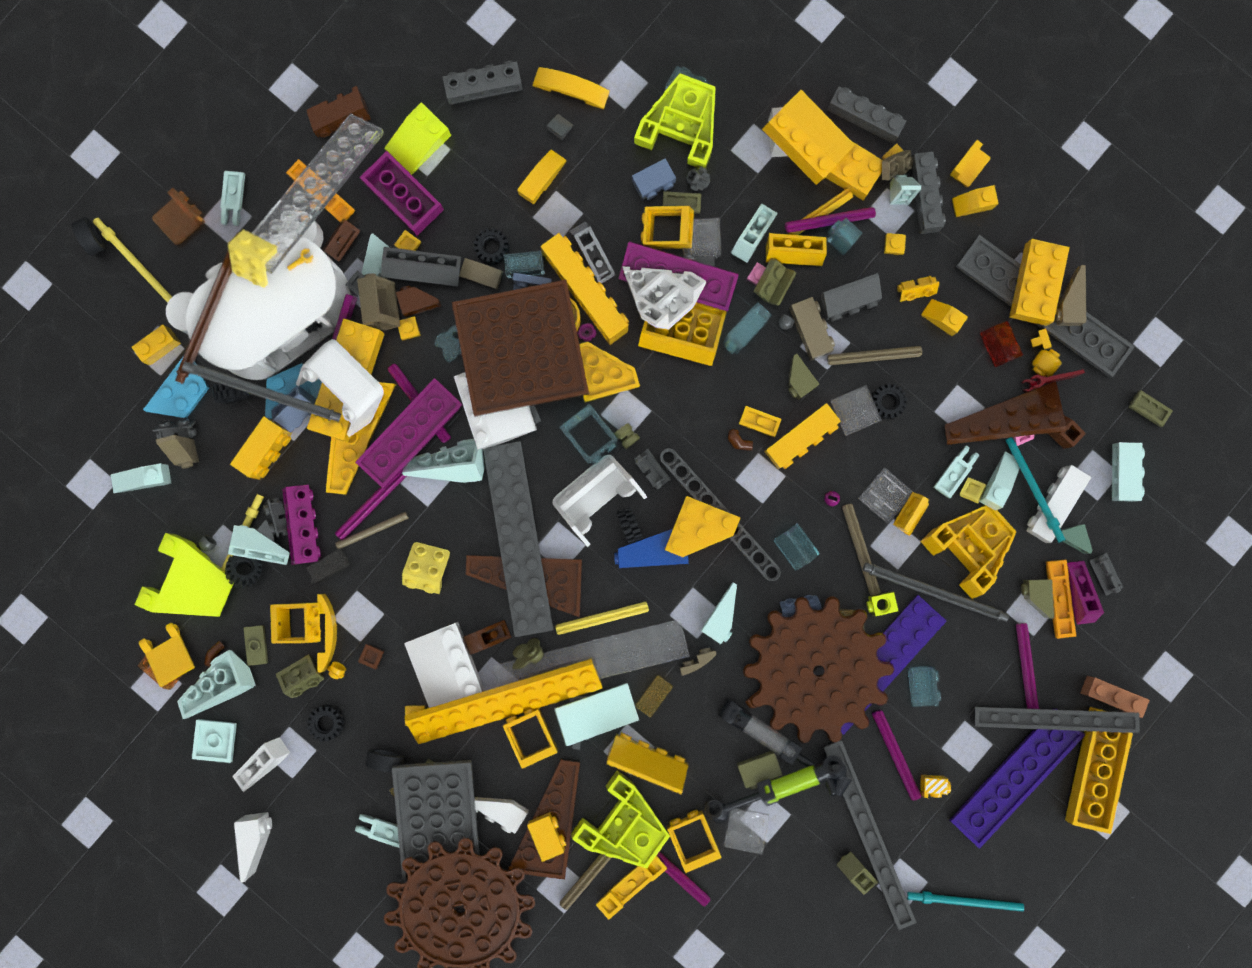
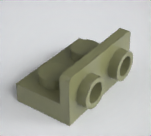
[753,258,796,306]
[276,654,324,698]

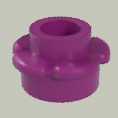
[578,323,596,342]

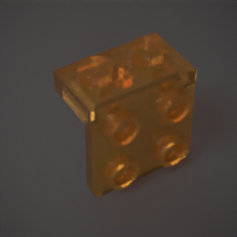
[152,188,205,245]

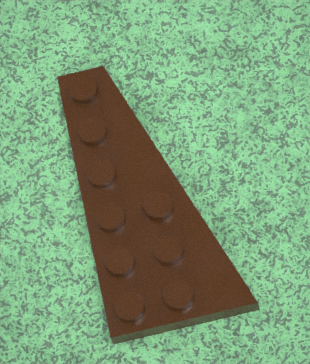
[945,381,1066,445]
[466,555,582,618]
[508,759,580,880]

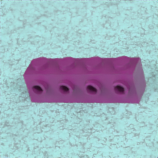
[282,485,320,565]

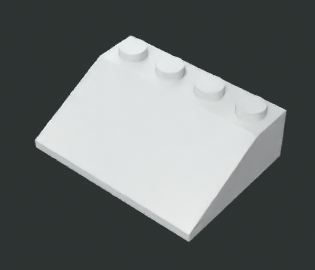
[454,372,537,450]
[404,622,485,708]

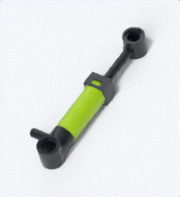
[705,755,847,824]

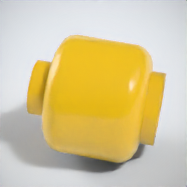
[1032,349,1061,377]

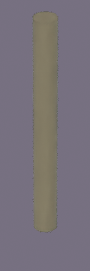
[335,511,409,550]

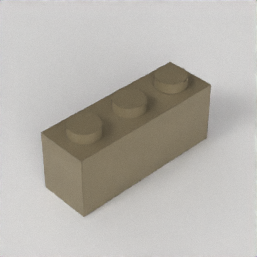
[789,297,835,361]

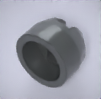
[778,314,795,330]
[199,534,217,551]

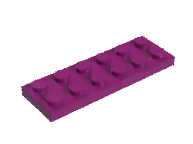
[618,241,739,311]
[355,378,463,489]

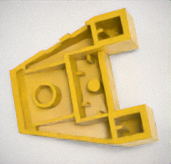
[920,505,1016,599]

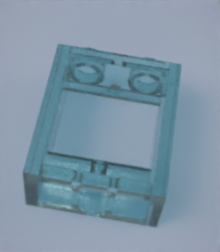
[724,302,772,355]
[559,403,618,465]

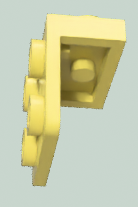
[228,230,277,288]
[402,542,450,594]

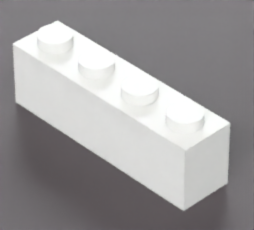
[1026,465,1091,543]

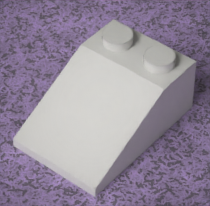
[234,812,272,882]

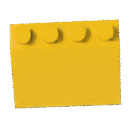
[762,90,854,185]
[638,302,727,366]
[607,732,688,794]

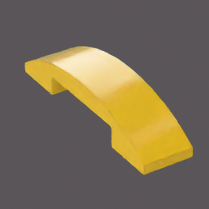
[533,67,610,110]
[317,594,337,672]
[596,855,667,920]

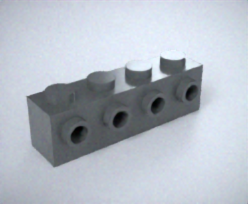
[442,61,523,105]
[827,86,906,144]
[911,151,946,234]
[381,247,461,286]

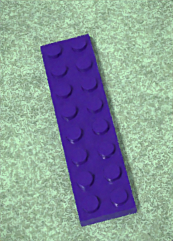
[841,595,946,735]
[949,708,1085,849]

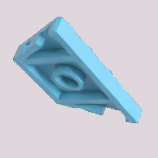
[143,357,209,418]
[265,363,322,420]

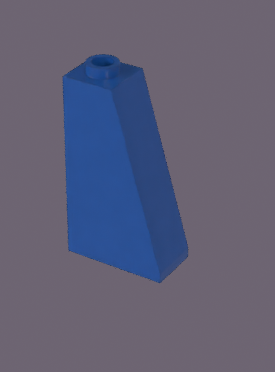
[614,529,689,568]

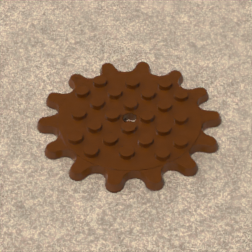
[743,596,894,743]
[384,838,535,968]

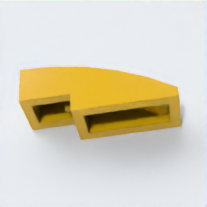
[517,150,567,205]

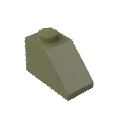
[788,354,820,400]
[1021,579,1054,618]
[836,852,878,895]

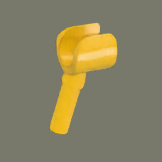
[287,249,313,271]

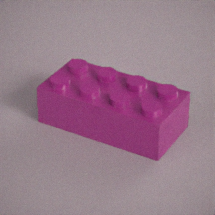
[360,151,444,236]

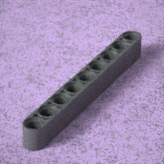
[660,448,781,581]

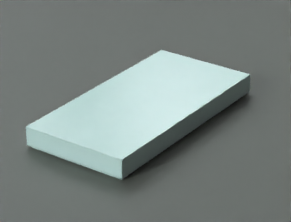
[554,683,639,746]

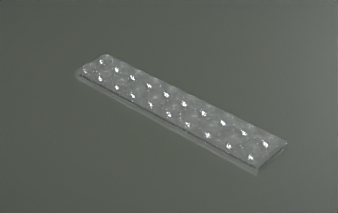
[252,113,384,274]
[493,619,690,687]

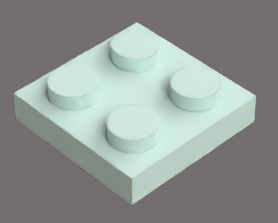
[192,719,237,763]

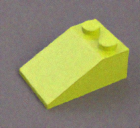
[384,102,451,175]

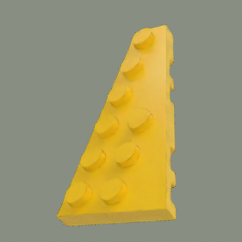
[326,382,396,494]

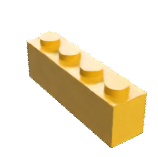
[764,403,841,469]

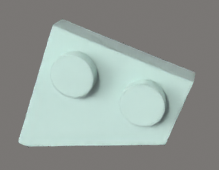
[362,233,389,277]

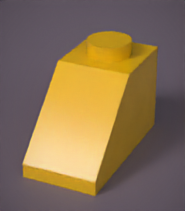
[952,185,999,217]
[921,299,968,336]

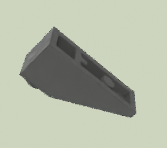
[569,222,616,284]

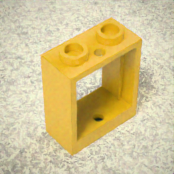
[641,206,694,249]
[270,603,321,644]
[503,708,558,769]
[667,810,721,873]

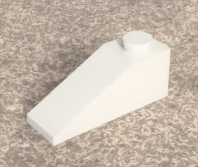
[233,737,290,792]

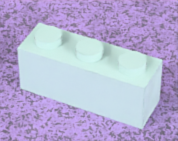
[1112,442,1145,502]

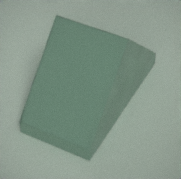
[1055,524,1093,554]

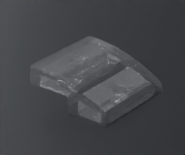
[858,468,913,523]

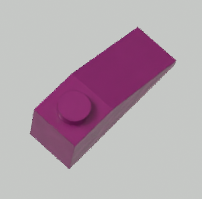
[1067,561,1104,625]

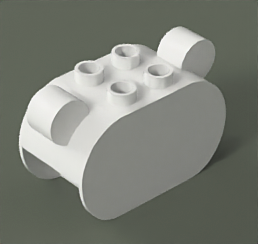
[166,211,352,380]

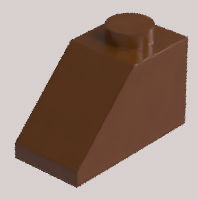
[396,286,442,317]
[463,620,511,655]

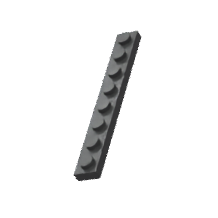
[975,707,1140,733]

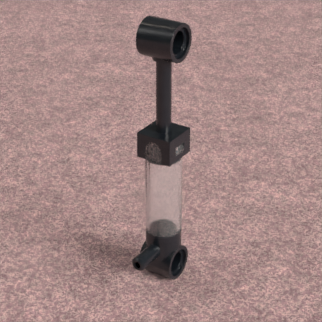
[718,699,852,797]

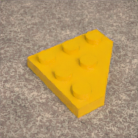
[579,342,640,402]
[665,496,740,557]

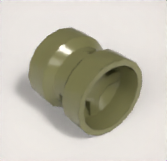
[614,423,640,449]

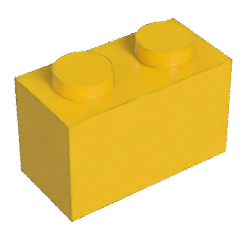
[132,325,181,366]
[527,812,567,862]

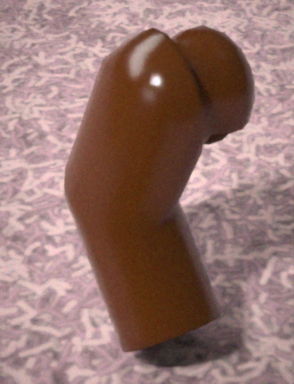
[728,429,753,450]
[204,641,225,667]

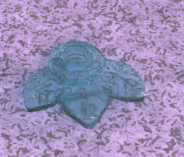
[435,325,462,362]

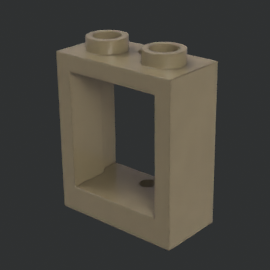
[357,273,400,331]

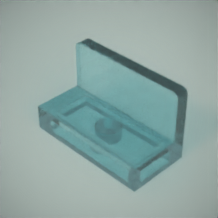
[774,523,820,571]

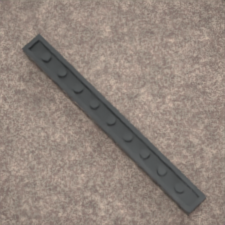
[823,740,917,930]

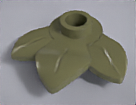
[512,638,544,670]

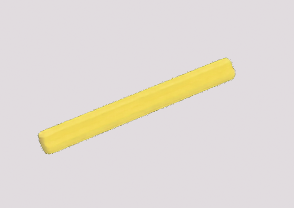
[555,602,649,635]

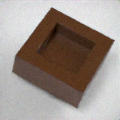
[358,644,385,670]

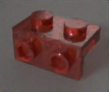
[980,321,1023,367]

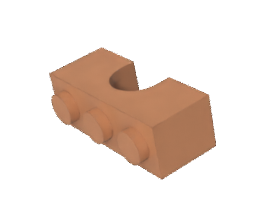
[1081,676,1150,718]

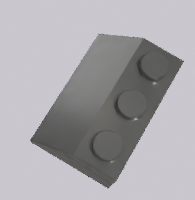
[818,273,882,322]

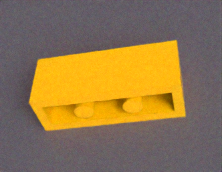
[766,233,827,266]

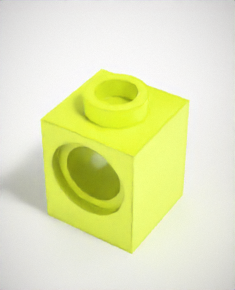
[866,592,898,616]

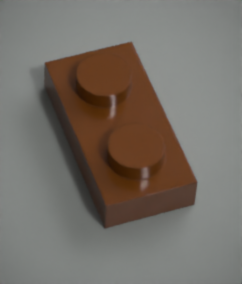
[322,219,360,262]

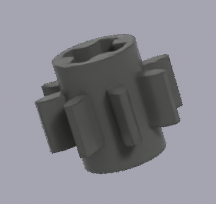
[687,166,710,191]

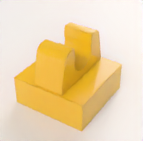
[1031,329,1052,350]

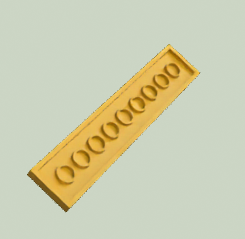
[405,659,602,744]

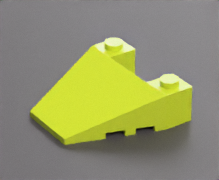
[634,73,715,169]
[135,533,234,617]
[571,770,670,868]

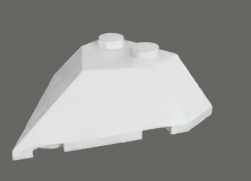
[623,266,706,330]

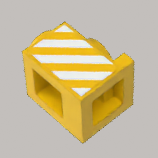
[920,775,951,798]

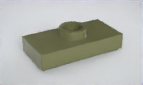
[663,191,701,214]
[1128,390,1173,427]
[244,625,268,666]

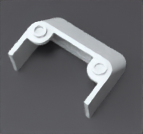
[296,339,384,437]
[552,455,647,547]

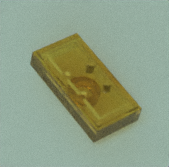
[635,675,673,718]

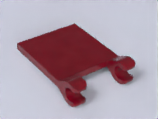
[1021,369,1085,392]

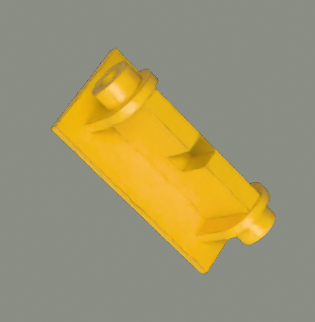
[897,276,939,302]

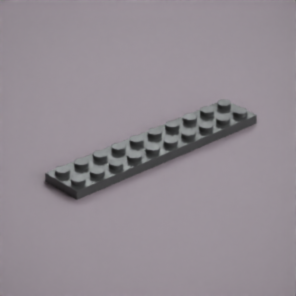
[956,235,1135,378]
[483,441,554,637]

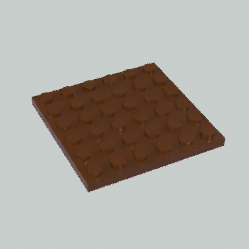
[452,280,589,417]

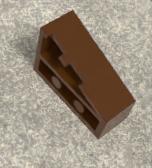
[306,86,371,137]

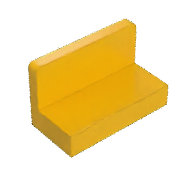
[950,140,990,188]
[893,492,929,536]

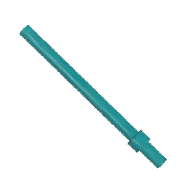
[1006,437,1066,543]
[907,891,1024,911]

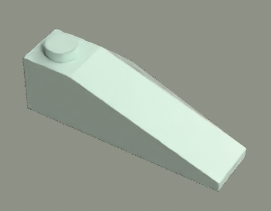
[402,439,485,483]
[177,650,256,719]

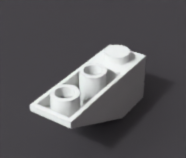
[475,797,529,833]

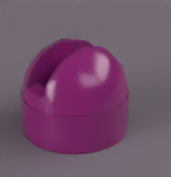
[824,491,840,506]

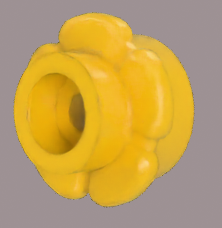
[327,662,346,679]

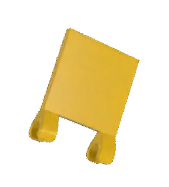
[139,623,195,687]

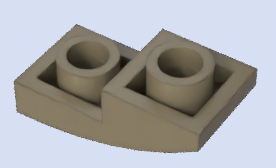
[882,150,913,180]
[459,258,504,289]
[680,647,716,676]

